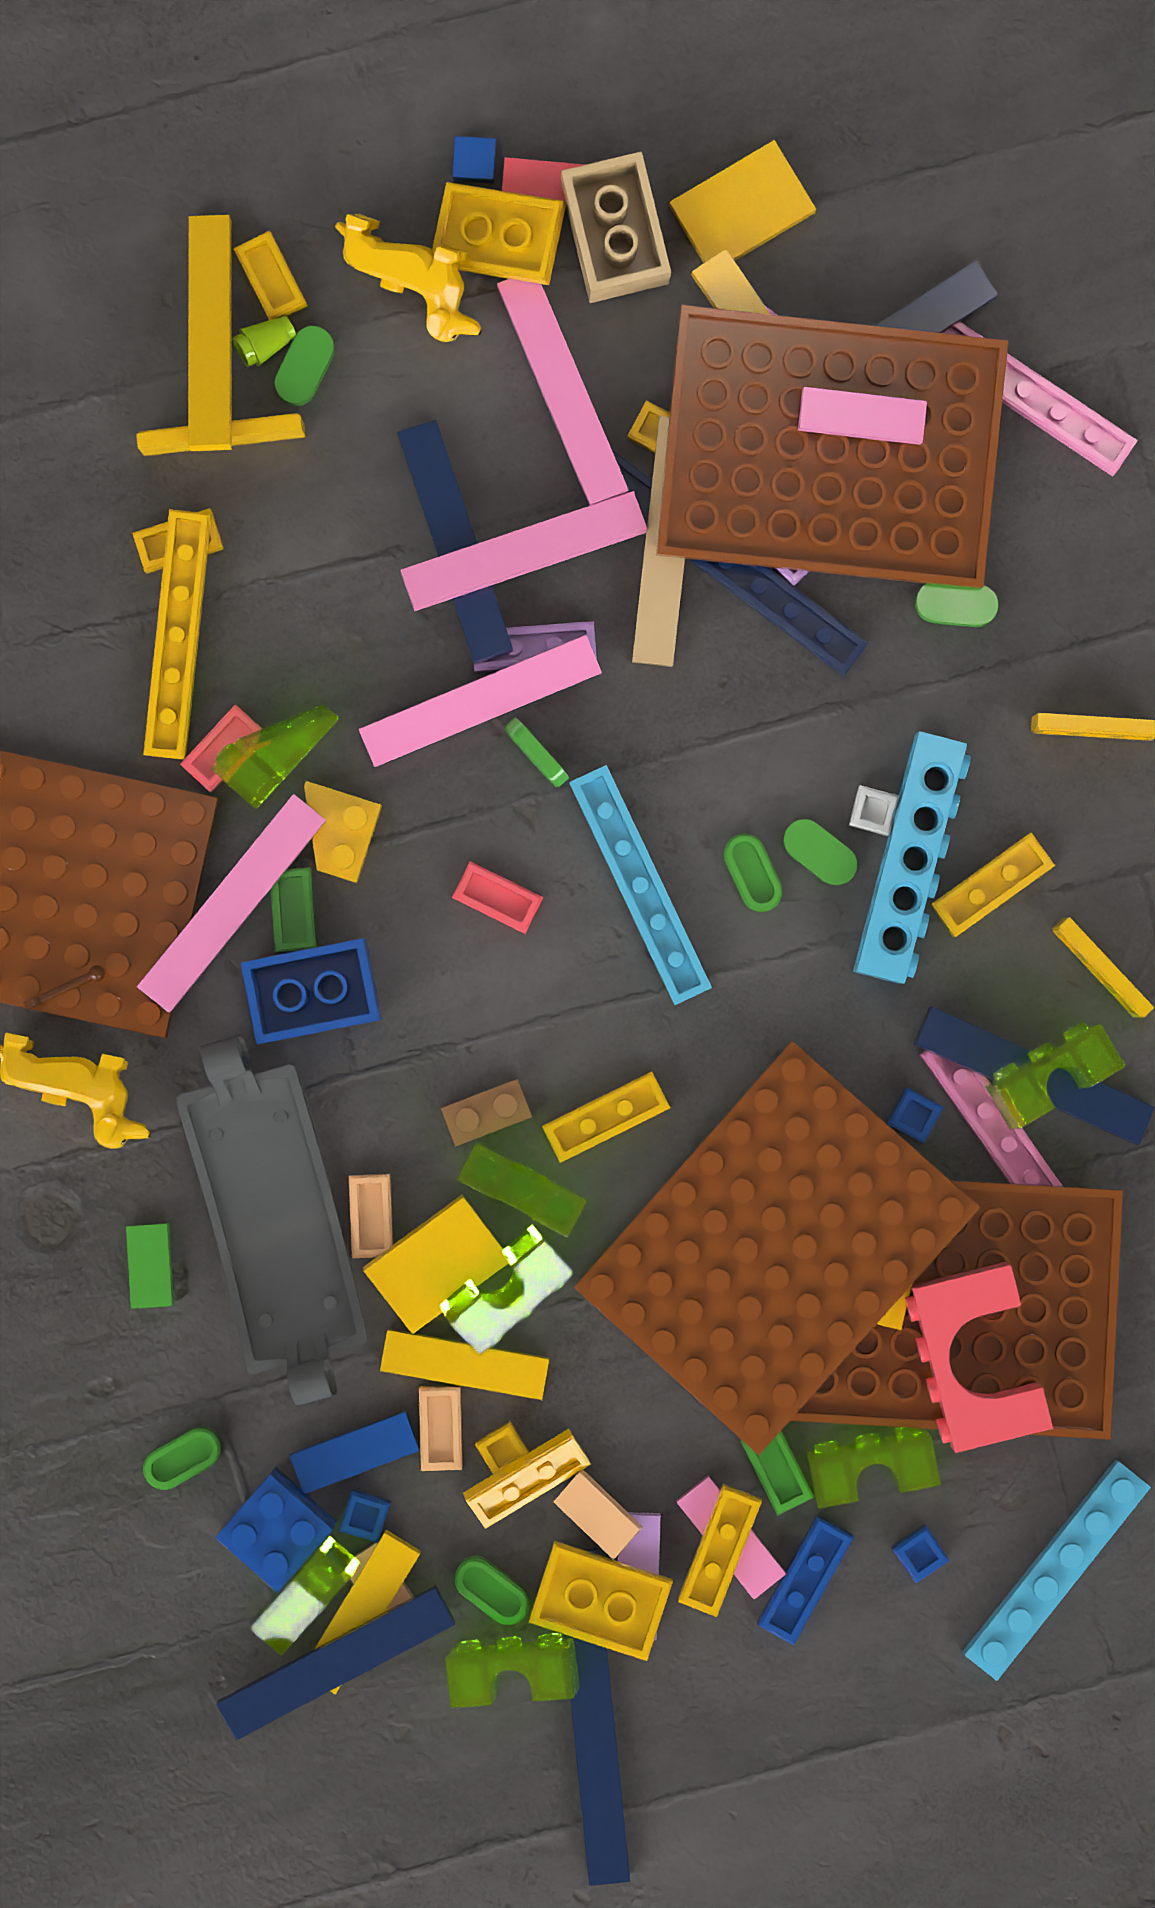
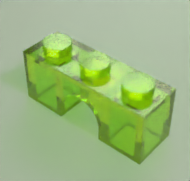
[985,1021,1126,1129]
[457,1141,587,1238]
[439,1224,574,1355]
[806,1427,941,1509]
[445,1633,580,1708]

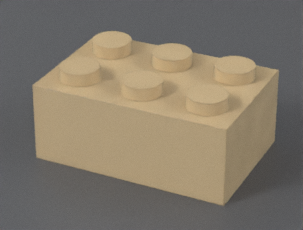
[561,151,671,303]

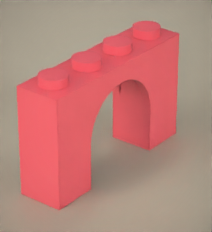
[905,1261,1053,1453]

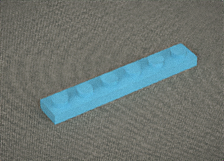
[569,765,712,1005]
[962,1459,1151,1681]

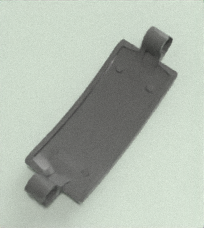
[176,1035,368,1406]

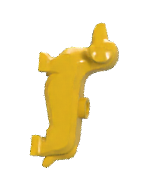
[335,214,482,342]
[0,1032,151,1149]

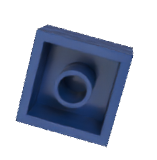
[215,1467,337,1593]

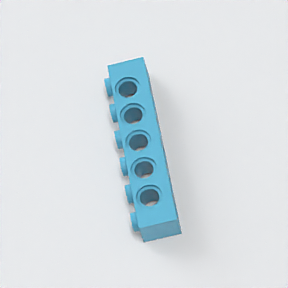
[853,731,971,984]

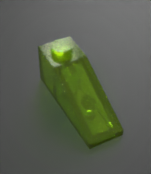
[211,704,340,809]
[250,1536,361,1655]

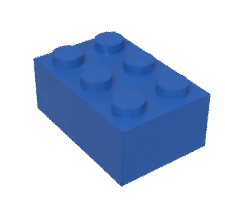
[241,938,383,1044]

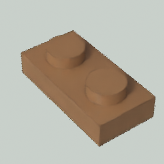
[441,1079,532,1147]

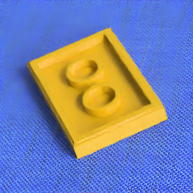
[669,140,816,263]
[432,182,566,285]
[363,1194,512,1334]
[529,1540,673,1661]

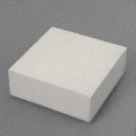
[848,785,899,836]

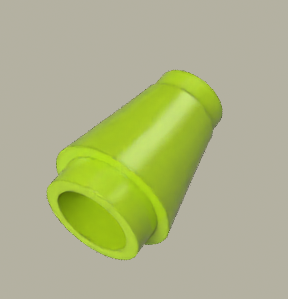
[232,315,296,367]

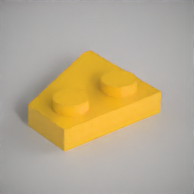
[304,781,382,883]

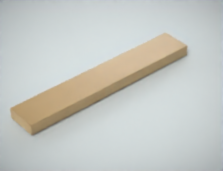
[632,416,685,667]

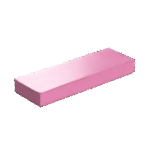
[798,387,927,445]
[676,1475,786,1599]

